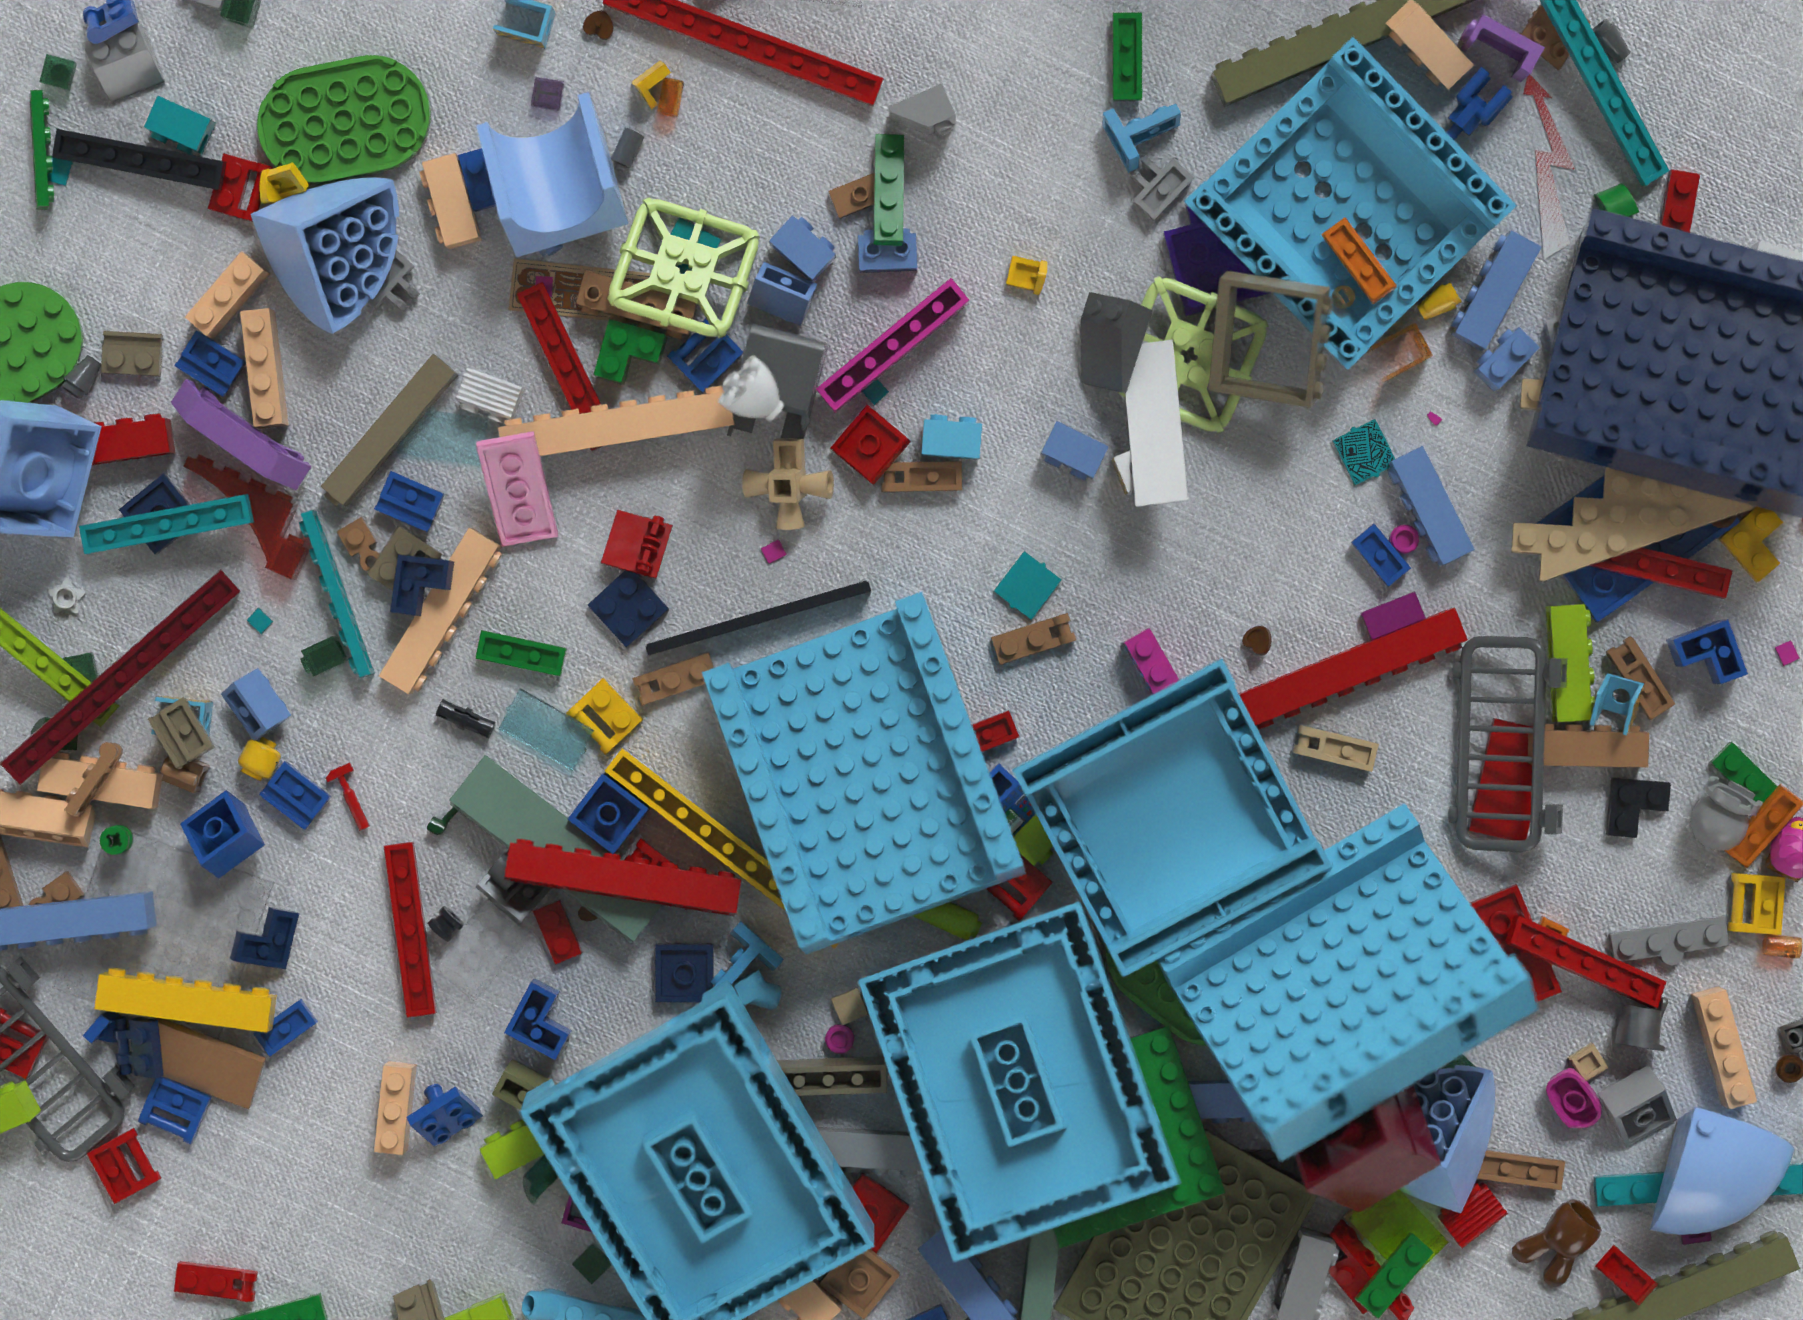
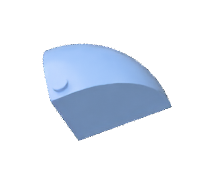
[251,178,399,334]
[1399,1065,1495,1213]
[1650,1107,1794,1235]

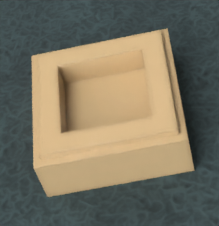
[831,987,869,1025]
[1567,1042,1609,1081]

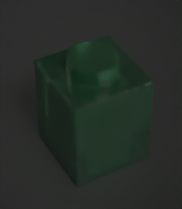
[220,0,262,29]
[300,636,349,677]

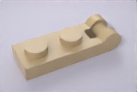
[1292,725,1379,772]

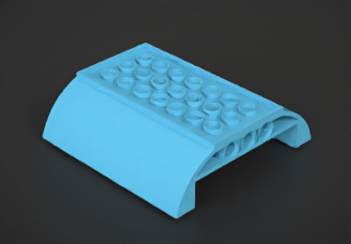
[1184,37,1517,370]

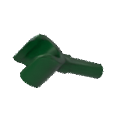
[427,807,458,835]

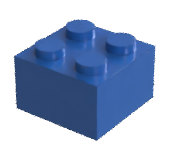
[568,772,651,854]
[180,790,265,878]

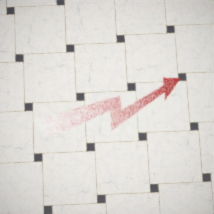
[1523,75,1576,260]

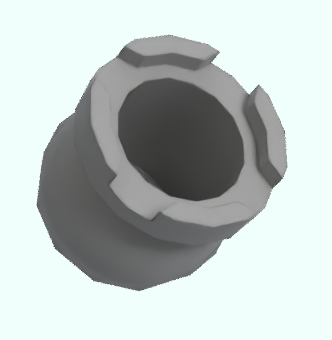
[1690,776,1763,851]

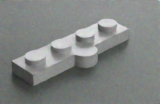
[1608,916,1729,966]

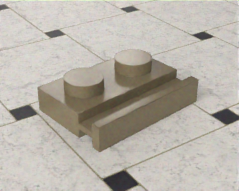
[101,331,163,377]
[148,697,215,769]
[393,1279,445,1320]

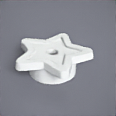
[48,578,86,614]

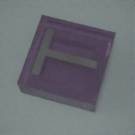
[531,77,565,111]

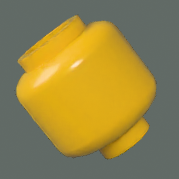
[238,737,281,781]

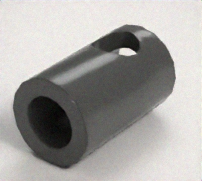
[611,127,644,168]

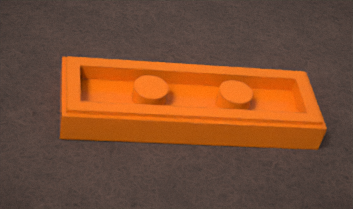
[1321,217,1397,304]
[1724,784,1803,868]

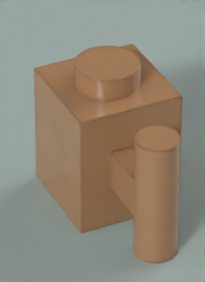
[161,756,210,793]

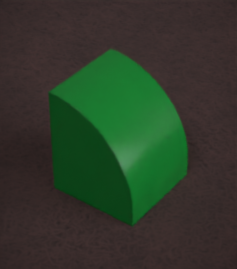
[1594,183,1639,217]

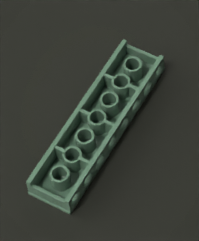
[449,755,662,943]
[1018,1228,1059,1320]

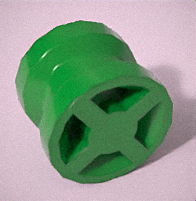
[100,825,134,855]

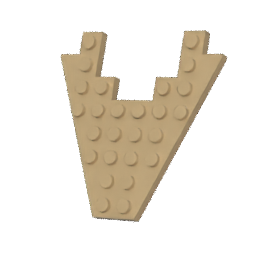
[1511,379,1753,582]

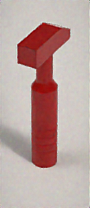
[326,762,370,831]

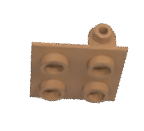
[1519,4,1590,70]

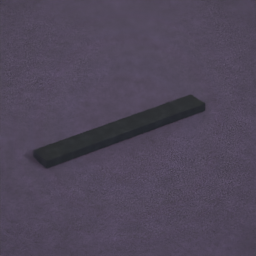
[645,580,871,656]

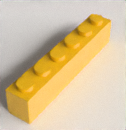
[94,968,277,1033]

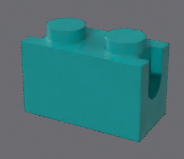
[144,95,216,155]

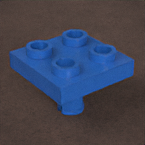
[406,1084,483,1147]

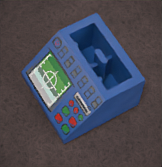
[989,763,1036,836]

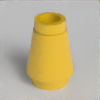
[1417,282,1462,320]

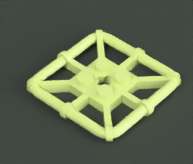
[607,197,760,339]
[1117,276,1269,434]

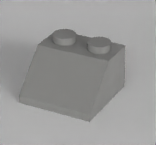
[83,23,165,102]
[888,83,956,137]
[1598,1065,1677,1148]

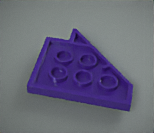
[1163,203,1272,317]

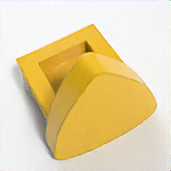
[632,60,671,110]
[259,163,309,204]
[1006,256,1048,295]

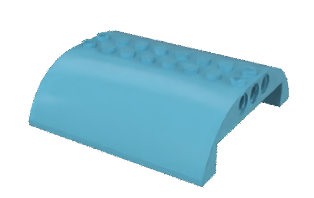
[1012,658,1332,977]

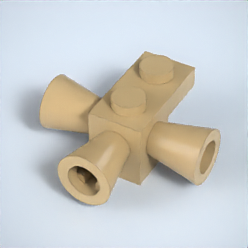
[742,438,834,530]

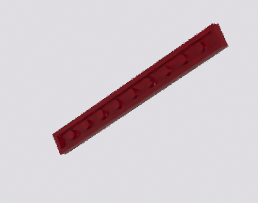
[0,569,240,785]

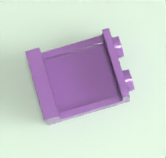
[1459,14,1545,82]

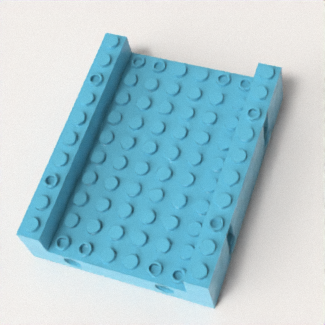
[702,591,1026,955]
[1156,803,1538,1162]
[858,902,1181,1262]
[520,980,874,1320]

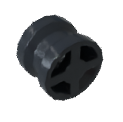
[428,906,464,942]

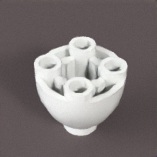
[718,356,784,421]

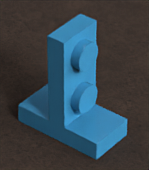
[1102,103,1181,173]
[710,921,784,988]

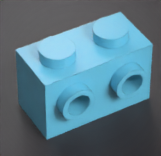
[922,414,982,460]

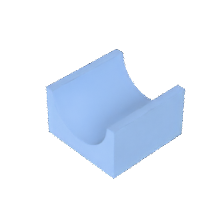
[477,92,629,257]
[0,400,102,537]

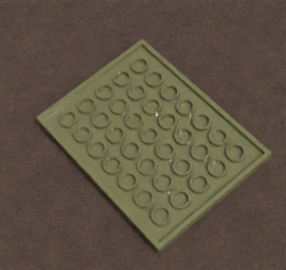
[1053,1129,1318,1320]

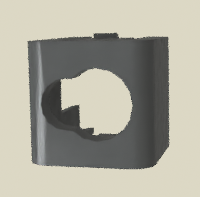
[727,323,828,439]

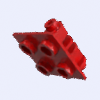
[601,509,673,579]

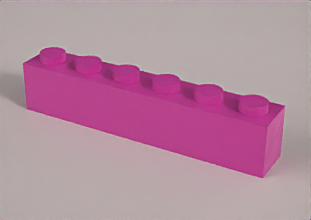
[816,278,970,413]

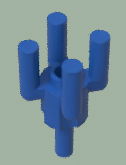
[1446,67,1513,141]

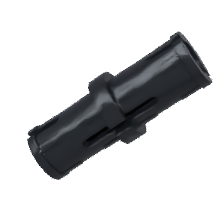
[435,699,496,739]

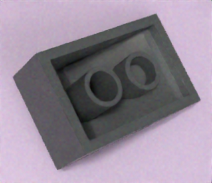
[1080,292,1153,394]

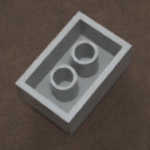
[1271,1226,1339,1320]

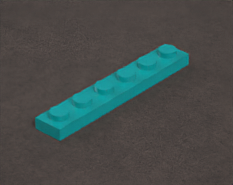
[79,494,254,554]
[299,510,375,678]

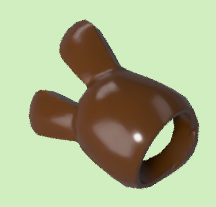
[1512,1199,1602,1287]

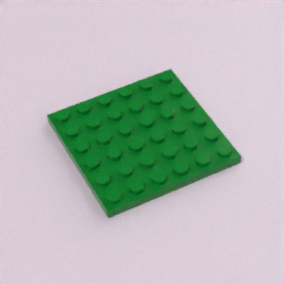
[1052,1026,1226,1249]

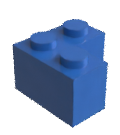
[1666,619,1748,684]
[504,978,572,1060]

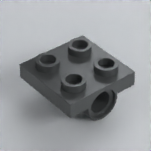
[476,850,552,925]

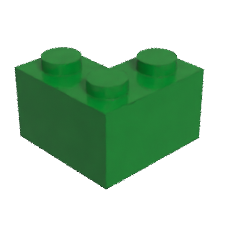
[593,319,668,385]

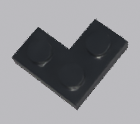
[1606,777,1671,838]

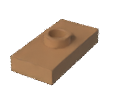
[828,173,874,219]

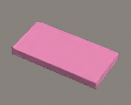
[476,431,558,547]

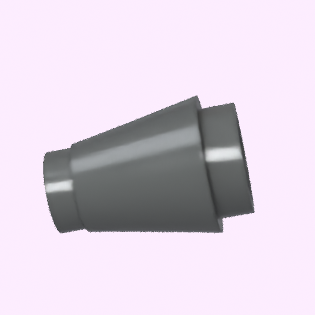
[1592,19,1631,63]
[61,355,101,400]

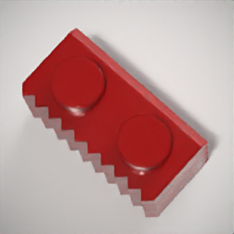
[1438,1182,1508,1248]

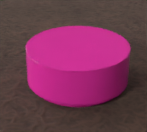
[1389,525,1419,554]
[825,1024,854,1054]

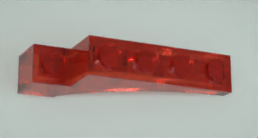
[183,454,311,580]

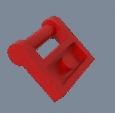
[208,153,273,222]
[986,853,1053,921]
[0,1007,49,1079]
[87,1128,162,1204]

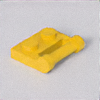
[566,678,644,755]
[1727,873,1786,935]

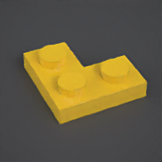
[1718,506,1784,582]

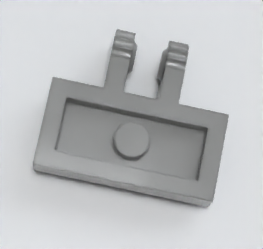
[1128,155,1194,221]
[368,250,420,312]

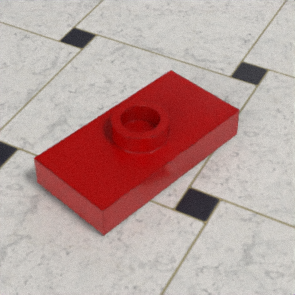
[1595,1245,1658,1305]

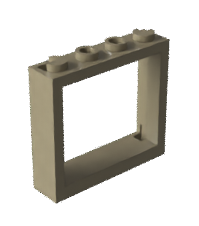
[1209,271,1333,408]

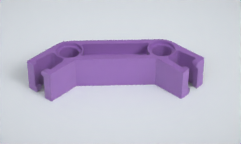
[171,379,311,490]

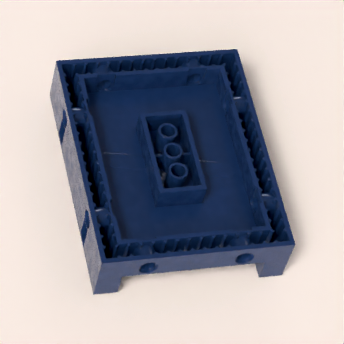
[1526,208,1803,518]

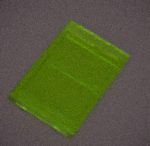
[1348,1189,1449,1274]

